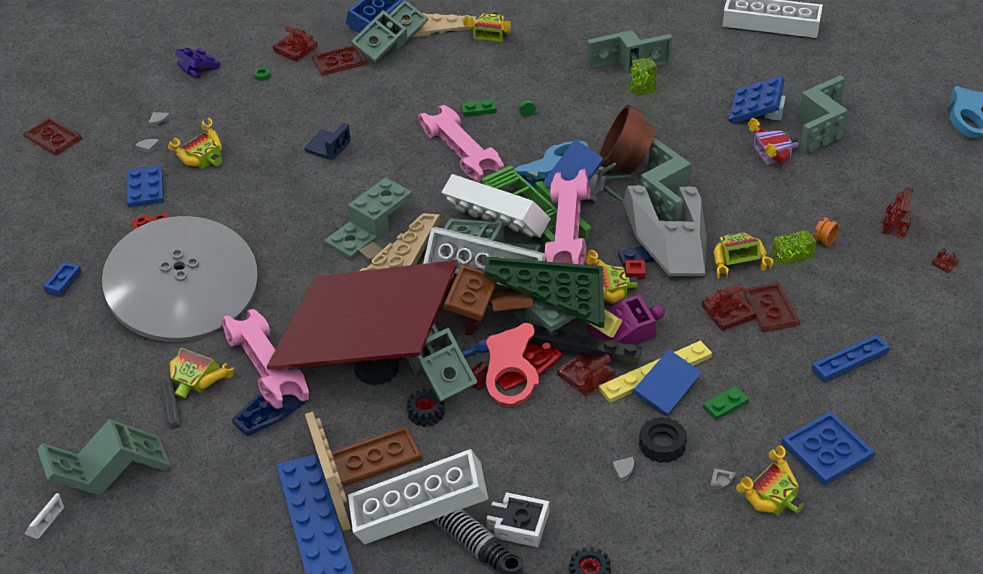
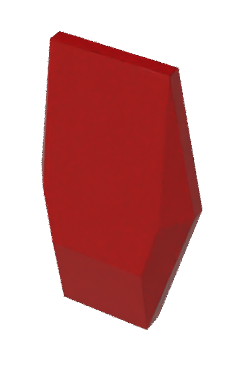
[497,343,563,391]

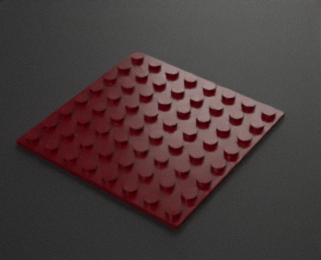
[266,260,458,370]

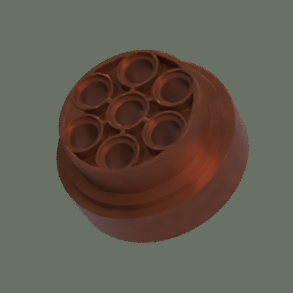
[599,104,656,172]

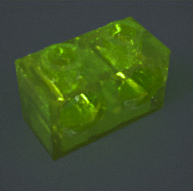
[629,57,657,96]
[771,229,816,266]

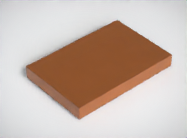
[443,264,497,321]

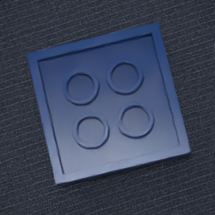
[729,76,785,124]
[781,411,875,486]

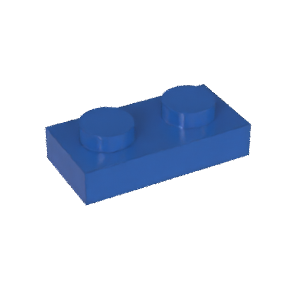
[43,262,81,296]

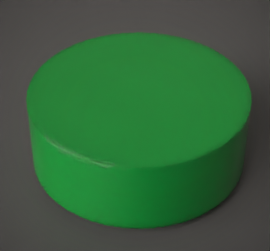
[254,68,271,81]
[518,100,536,117]

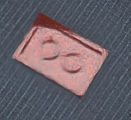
[312,45,367,76]
[23,117,83,156]
[742,282,800,333]

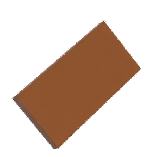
[489,288,533,311]
[331,426,422,487]

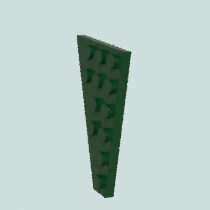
[484,257,605,328]

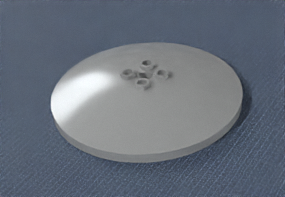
[102,216,258,342]

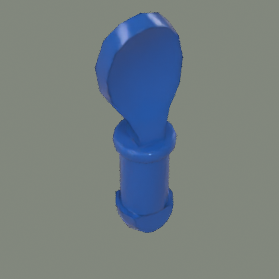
[461,339,489,358]

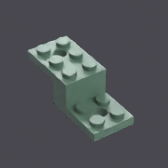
[351,0,428,63]
[587,30,673,73]
[324,177,412,260]
[444,219,541,252]

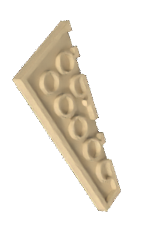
[377,13,476,42]
[360,213,441,271]
[305,412,351,531]

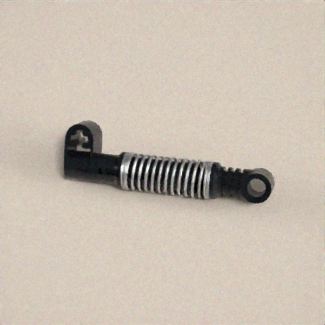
[432,509,524,574]

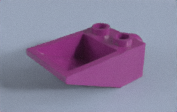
[586,294,665,345]

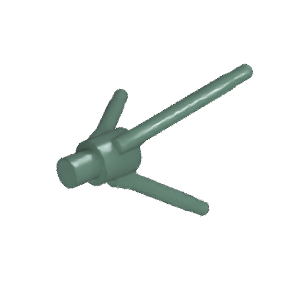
[603,163,631,202]

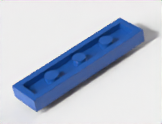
[811,334,890,382]

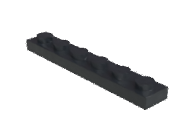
[529,324,643,365]

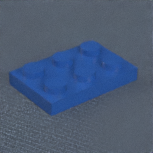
[127,165,164,207]

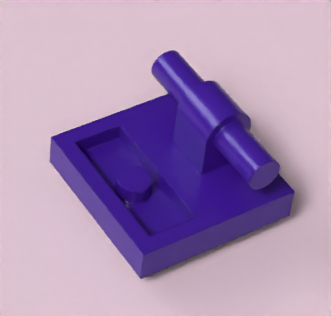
[175,47,221,78]

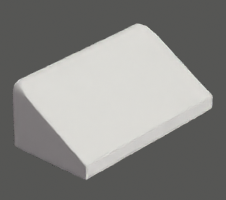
[25,493,64,539]

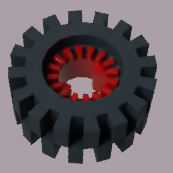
[407,389,445,427]
[569,547,611,574]

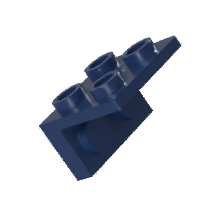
[304,123,351,160]

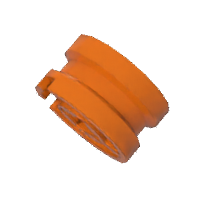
[813,217,840,247]

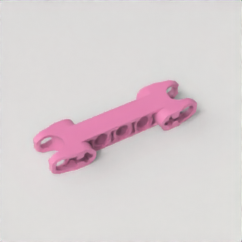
[418,105,504,183]
[545,169,591,265]
[222,309,309,408]

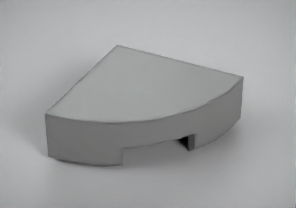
[149,112,170,127]
[135,139,160,154]
[612,457,634,482]
[710,468,736,489]

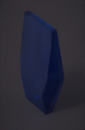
[232,394,307,436]

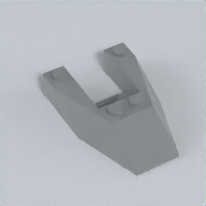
[623,185,707,276]

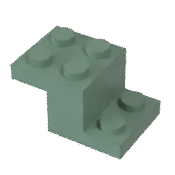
[514,299,577,332]

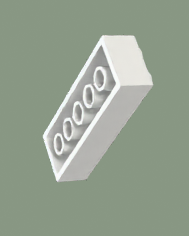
[723,0,823,38]
[441,174,551,238]
[423,227,546,286]
[348,449,488,545]

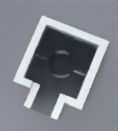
[486,492,549,548]

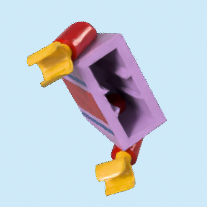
[748,118,798,165]

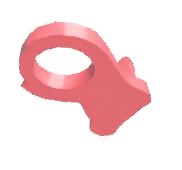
[486,323,539,407]

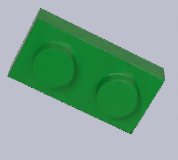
[461,99,497,117]
[703,386,749,421]

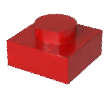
[625,260,646,279]

